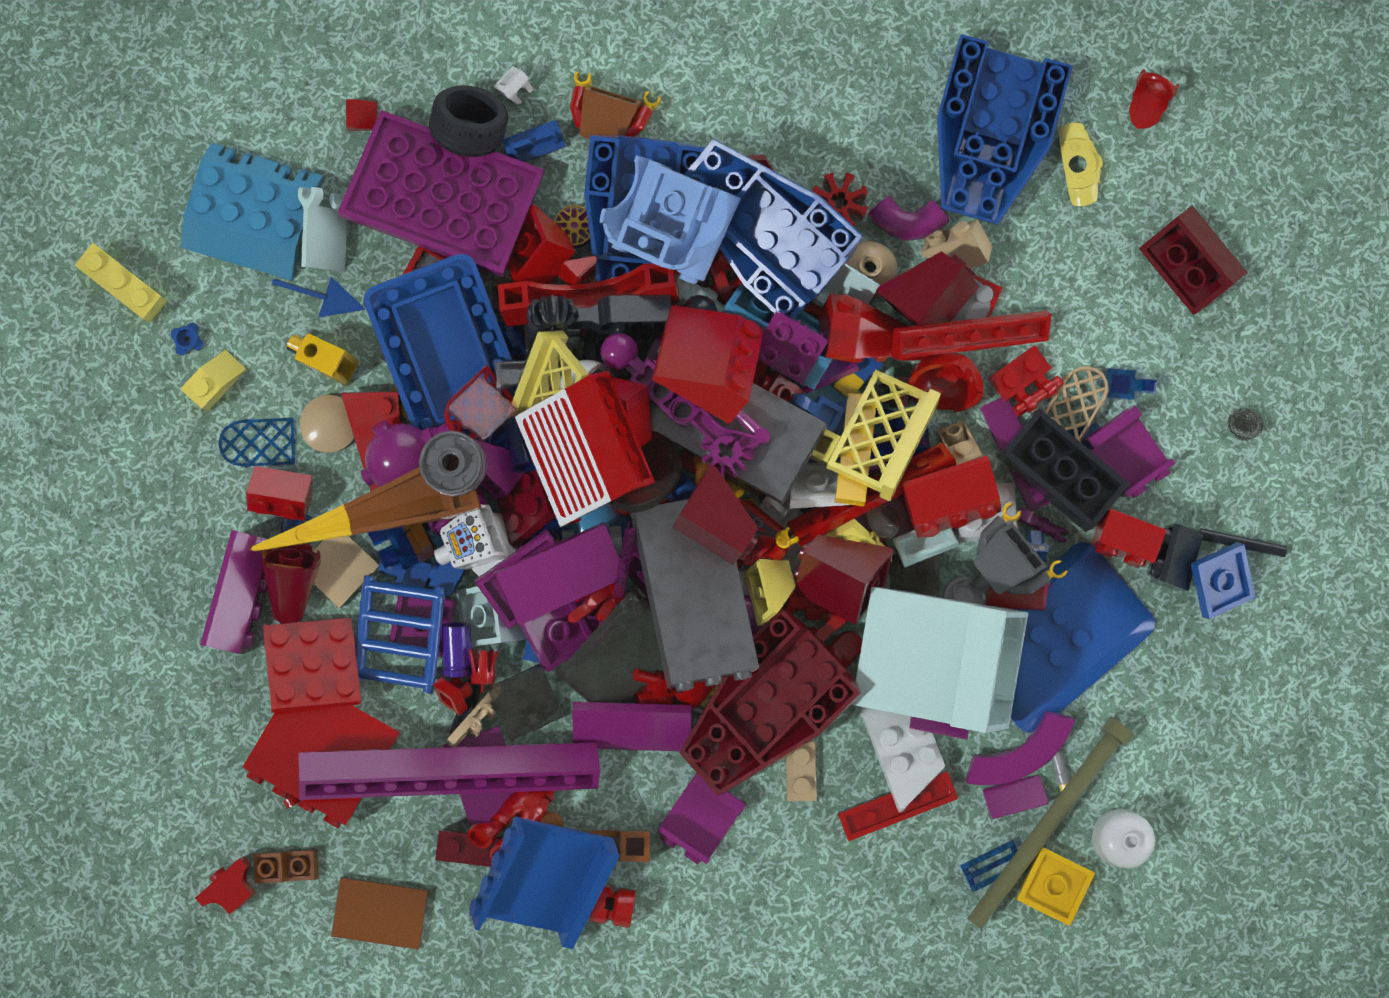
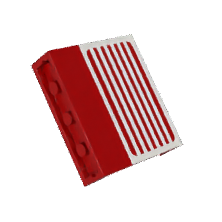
[515,371,655,527]

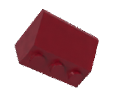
[1139,205,1248,316]

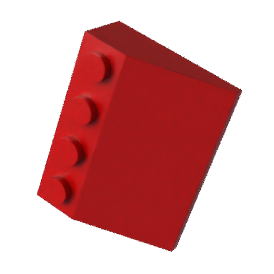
[652,305,764,424]

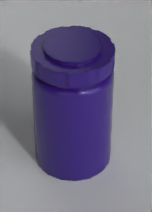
[442,622,472,677]

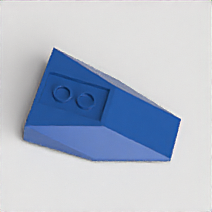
[937,34,1073,225]

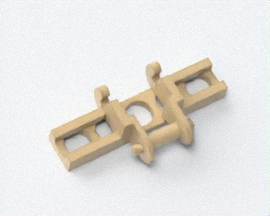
[447,683,504,747]

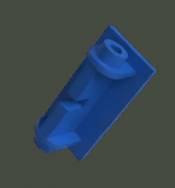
[503,120,566,162]

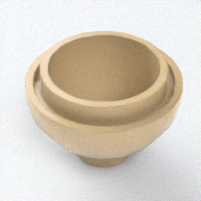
[846,241,898,299]

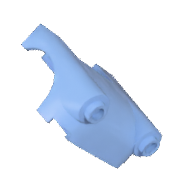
[599,155,741,284]

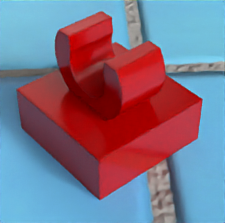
[433,677,473,716]

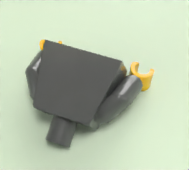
[973,503,1067,595]

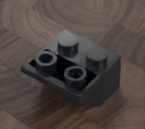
[1147,523,1203,592]

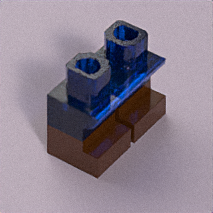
[368,524,435,569]

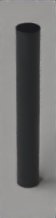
[1199,528,1287,557]

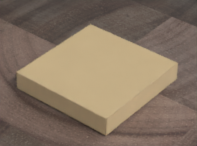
[313,536,379,608]

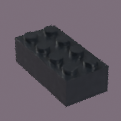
[996,408,1129,532]

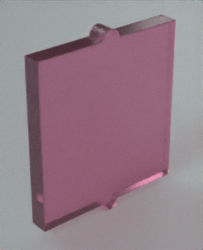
[447,376,517,442]

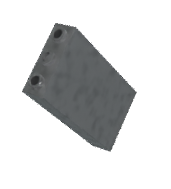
[649,347,827,504]
[631,500,759,692]

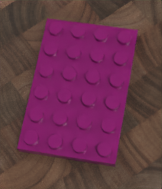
[337,110,544,277]

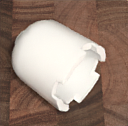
[1092,808,1155,869]

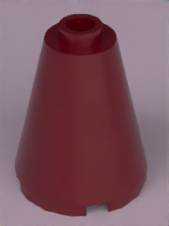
[261,543,321,624]

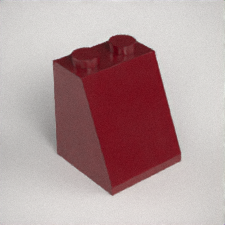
[876,251,980,326]
[672,465,758,565]
[794,535,894,625]

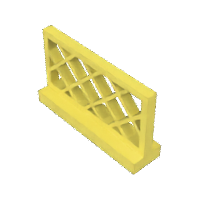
[503,330,589,441]
[826,370,941,501]

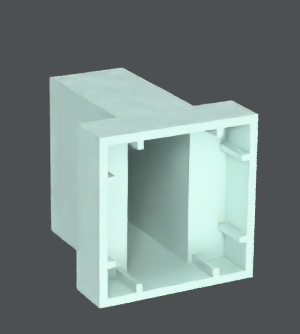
[852,587,1028,733]

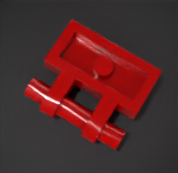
[987,345,1064,417]

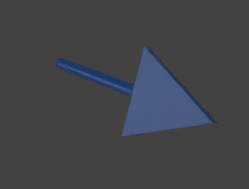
[272,277,366,318]

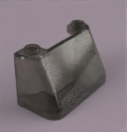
[556,586,662,703]

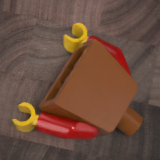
[570,71,660,139]

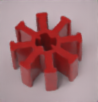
[812,172,868,226]

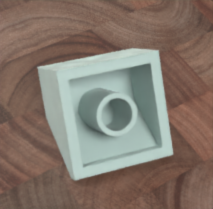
[456,586,527,647]

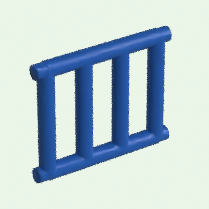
[355,575,445,694]

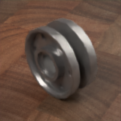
[419,431,487,497]

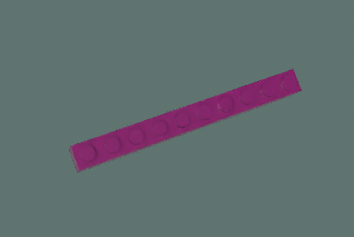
[299,742,600,800]

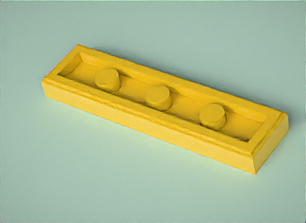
[835,393,876,507]

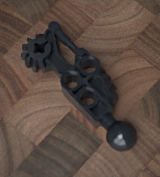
[527,294,718,347]

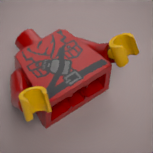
[728,483,799,570]

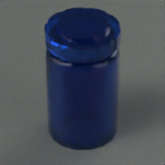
[503,416,536,473]

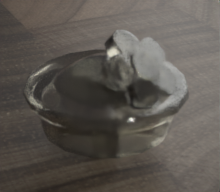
[1227,408,1264,441]

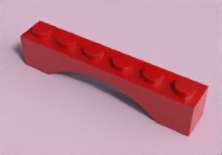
[498,263,680,327]

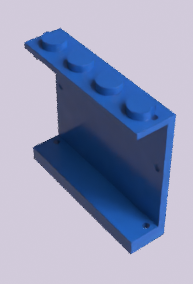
[469,817,620,949]

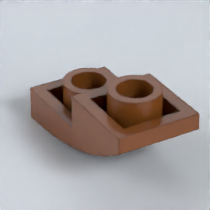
[253,849,319,883]

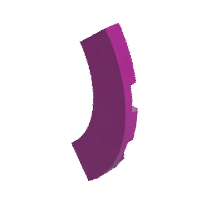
[965,711,1075,786]

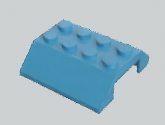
[181,143,324,281]

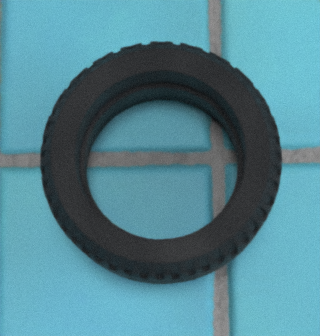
[429,85,508,157]

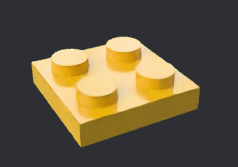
[1016,847,1095,926]

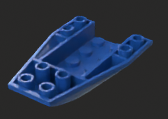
[584,135,706,282]
[684,139,864,320]

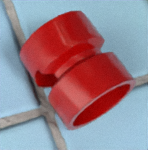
[589,885,636,928]

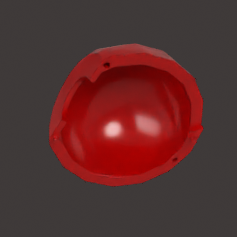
[909,353,984,413]

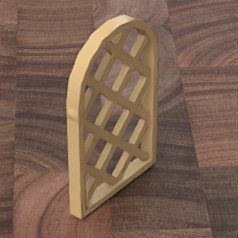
[1045,366,1109,443]

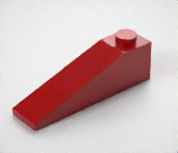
[818,293,927,363]

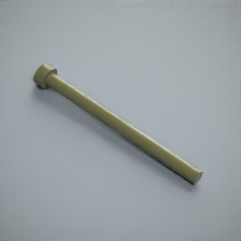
[967,717,1134,929]

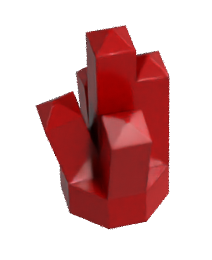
[567,582,625,624]

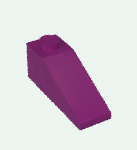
[445,431,527,499]

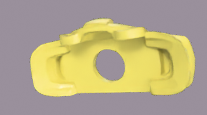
[1059,123,1103,206]

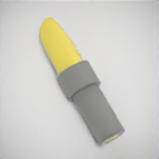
[1052,751,1071,792]

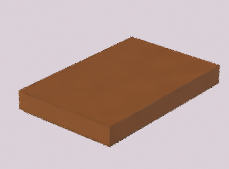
[331,877,429,950]

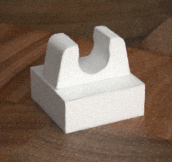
[493,66,533,104]

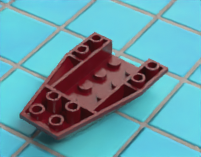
[679,607,862,796]

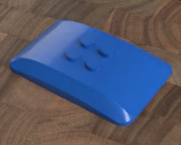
[363,253,520,436]
[1008,542,1155,732]

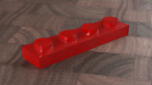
[837,771,958,842]

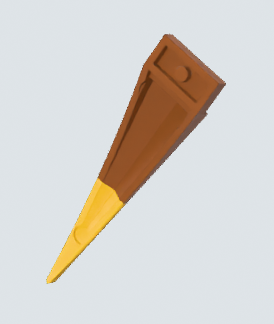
[251,456,482,551]

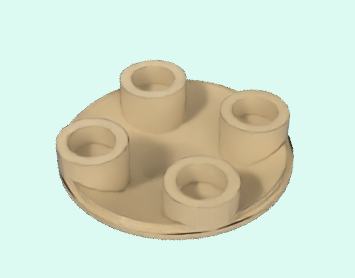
[300,395,354,453]

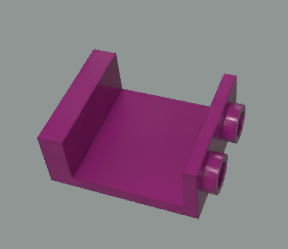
[1082,406,1175,498]
[658,772,746,865]

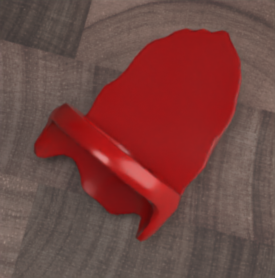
[1129,69,1179,129]

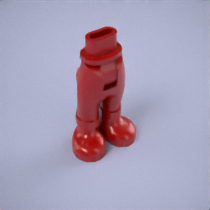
[467,790,557,860]

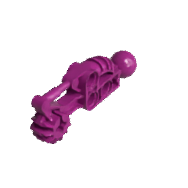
[600,333,771,478]

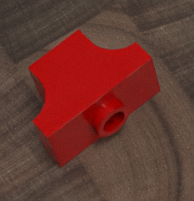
[195,856,256,915]

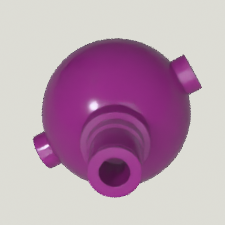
[360,418,464,487]

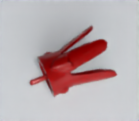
[468,649,499,693]

